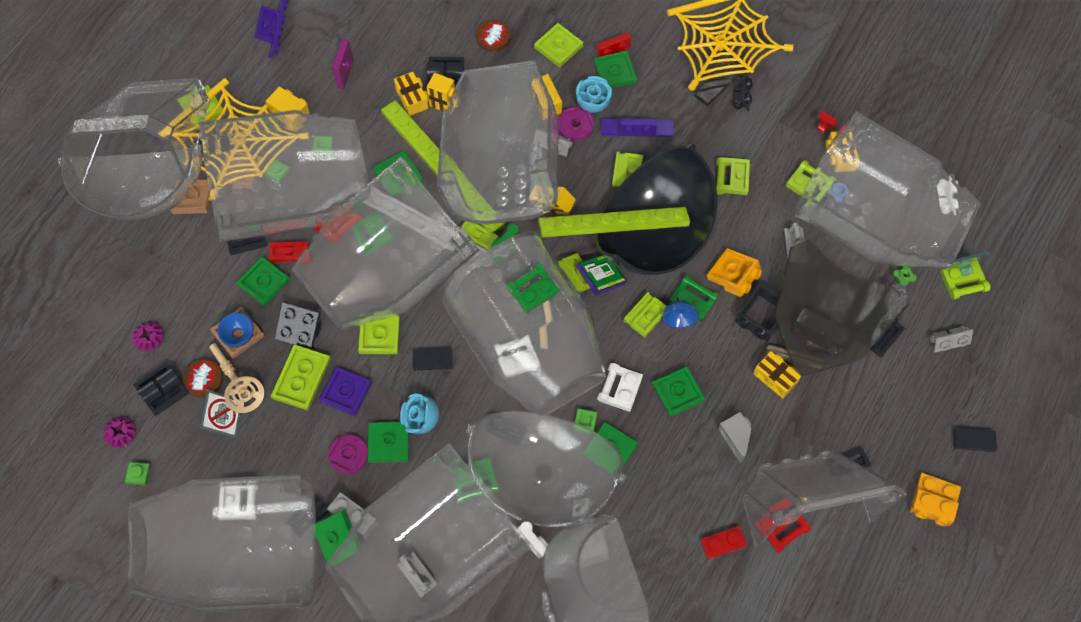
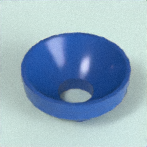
[663,300,698,328]
[217,313,254,348]

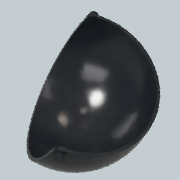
[595,143,718,275]

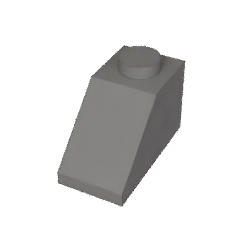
[718,412,751,462]

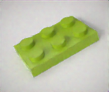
[271,345,331,411]

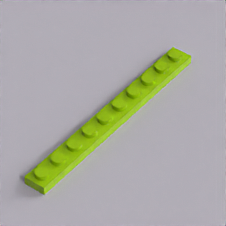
[381,100,505,234]

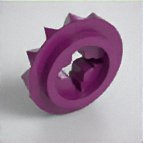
[132,321,164,351]
[102,416,136,448]

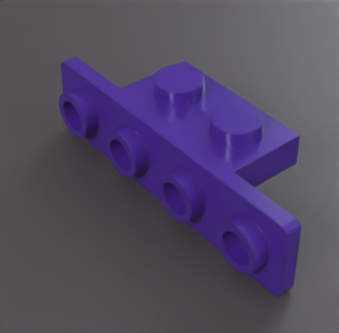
[254,0,289,58]
[601,118,673,137]

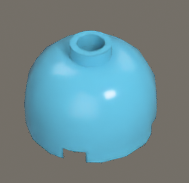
[576,76,612,113]
[400,393,439,434]

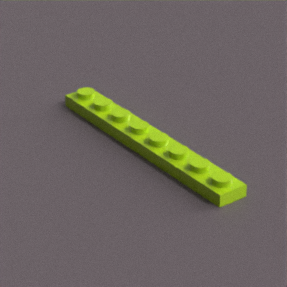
[538,207,690,237]

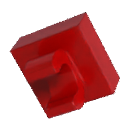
[817,111,838,135]

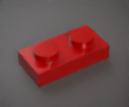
[596,33,631,57]
[269,242,309,263]
[700,526,747,560]

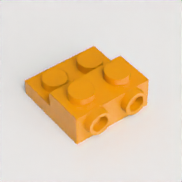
[707,248,762,297]
[909,473,961,526]

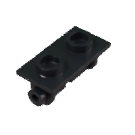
[733,73,753,111]

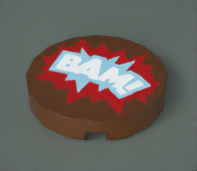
[476,20,510,52]
[183,359,223,398]

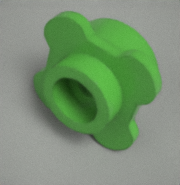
[893,265,917,286]

